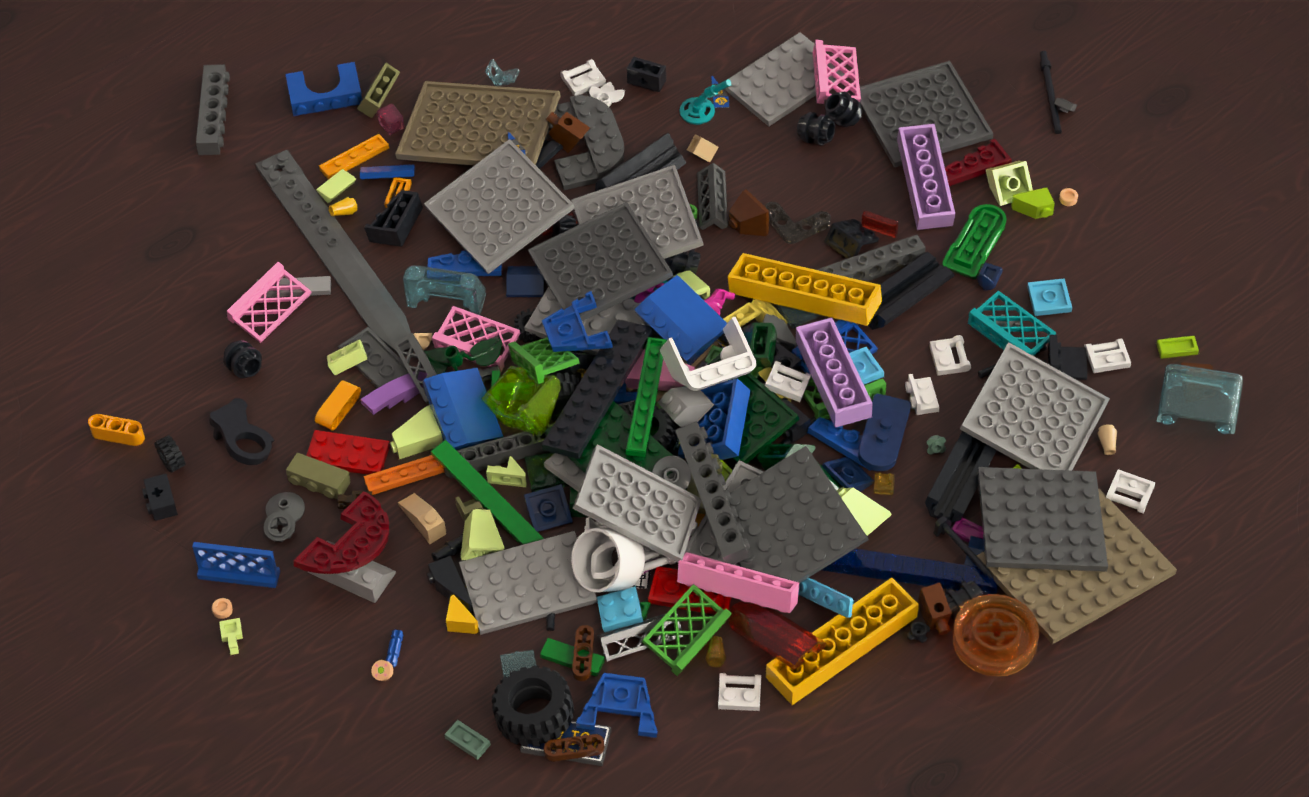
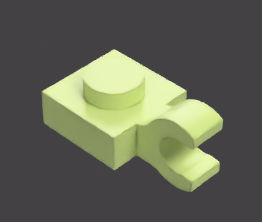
[219,618,243,655]

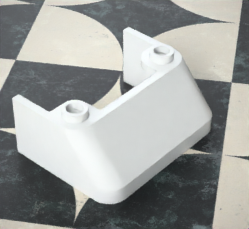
[660,317,756,391]

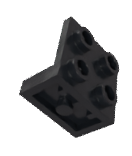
[824,219,879,259]
[1047,335,1087,380]

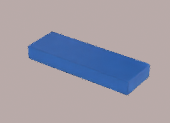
[360,164,415,179]

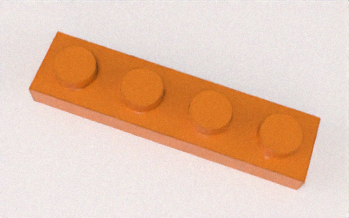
[364,455,444,495]

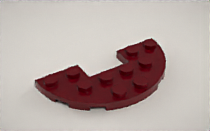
[293,491,389,574]

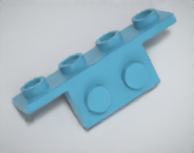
[798,578,854,618]

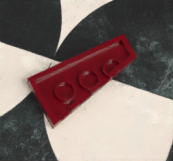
[945,138,1012,186]

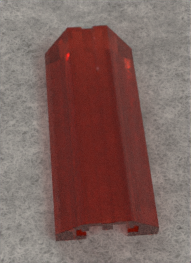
[729,601,826,670]

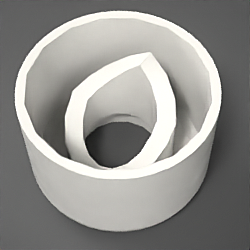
[571,528,645,592]

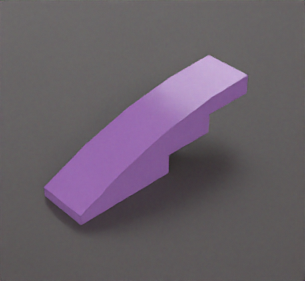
[361,372,427,415]

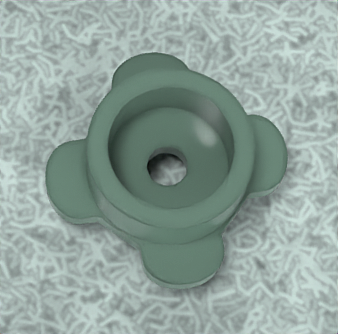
[927,435,946,454]

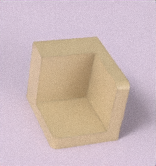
[687,134,719,162]

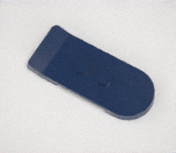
[858,394,911,471]

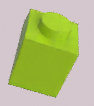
[1011,187,1055,219]

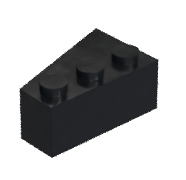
[364,190,423,247]

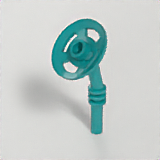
[680,79,731,125]

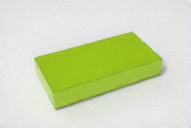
[1156,336,1199,359]

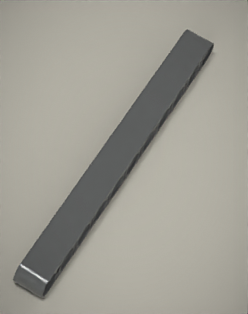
[444,400,635,478]

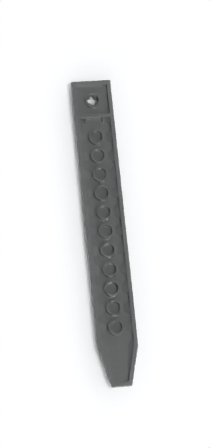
[255,150,411,355]

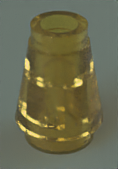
[706,636,726,667]

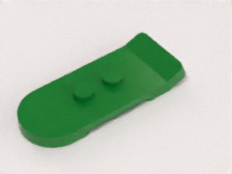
[943,204,1006,279]

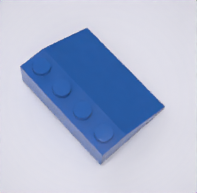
[634,275,727,365]
[423,368,504,451]
[678,379,750,460]

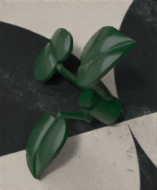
[424,338,502,375]

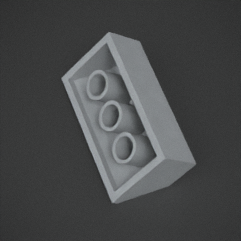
[308,541,396,603]

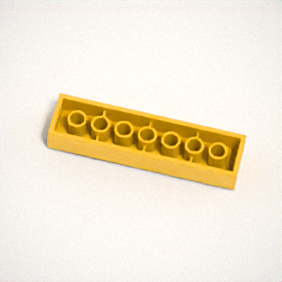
[728,253,882,326]
[766,578,919,705]

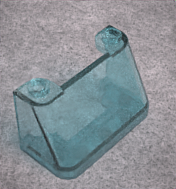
[403,266,486,315]
[1157,364,1243,434]

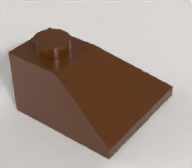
[728,189,769,236]

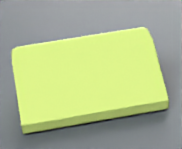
[316,169,356,203]
[327,340,367,375]

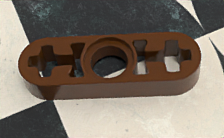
[572,625,594,681]
[544,734,605,762]

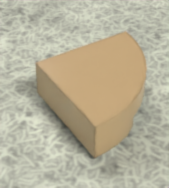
[414,333,432,350]

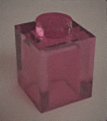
[377,103,404,136]

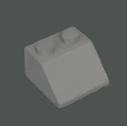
[658,386,714,427]

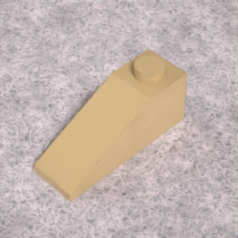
[398,493,446,544]

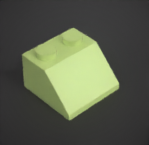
[986,161,1033,206]

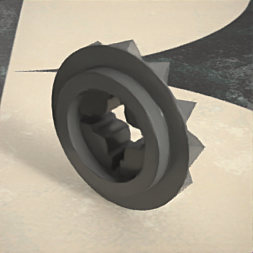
[264,511,296,542]

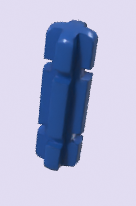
[386,629,403,668]

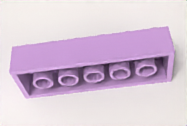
[897,124,955,230]
[796,318,872,428]

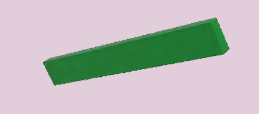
[626,337,667,457]
[431,440,544,545]

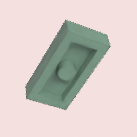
[445,720,491,760]

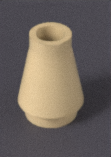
[1097,425,1117,455]

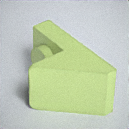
[486,456,527,487]

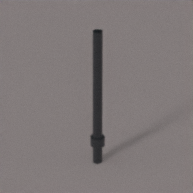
[1040,50,1062,134]

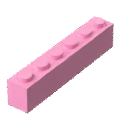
[677,552,799,613]

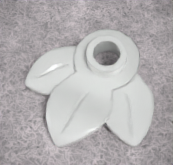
[589,82,625,107]

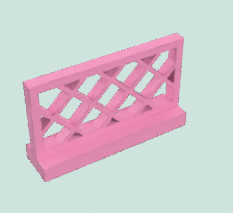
[812,40,861,104]
[227,262,311,343]
[432,306,520,372]

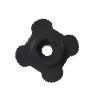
[907,622,930,643]

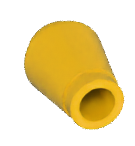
[329,197,357,216]

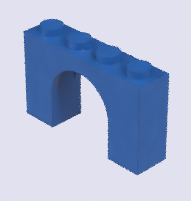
[285,62,362,116]

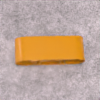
[315,380,361,430]
[88,414,145,446]

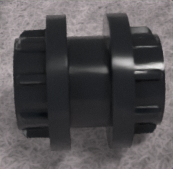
[825,91,862,127]
[797,112,835,146]
[665,249,701,275]
[223,340,262,378]
[945,580,986,621]

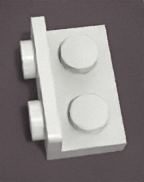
[905,374,939,415]

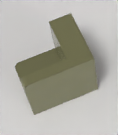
[455,496,483,522]

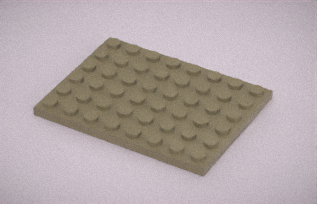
[395,81,560,165]
[977,489,1177,644]

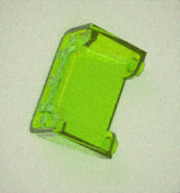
[481,366,561,436]

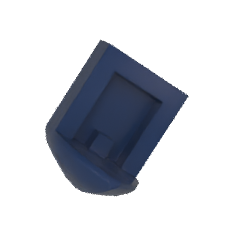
[977,262,1003,290]

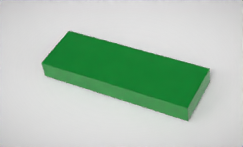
[540,638,605,677]

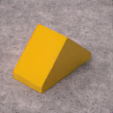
[446,594,479,634]

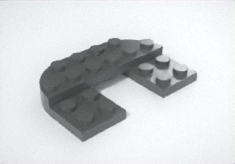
[545,95,625,190]

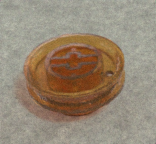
[953,594,1039,676]

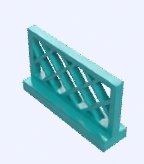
[968,291,1056,356]

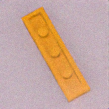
[319,134,389,180]

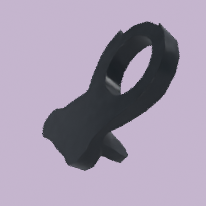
[209,398,275,465]

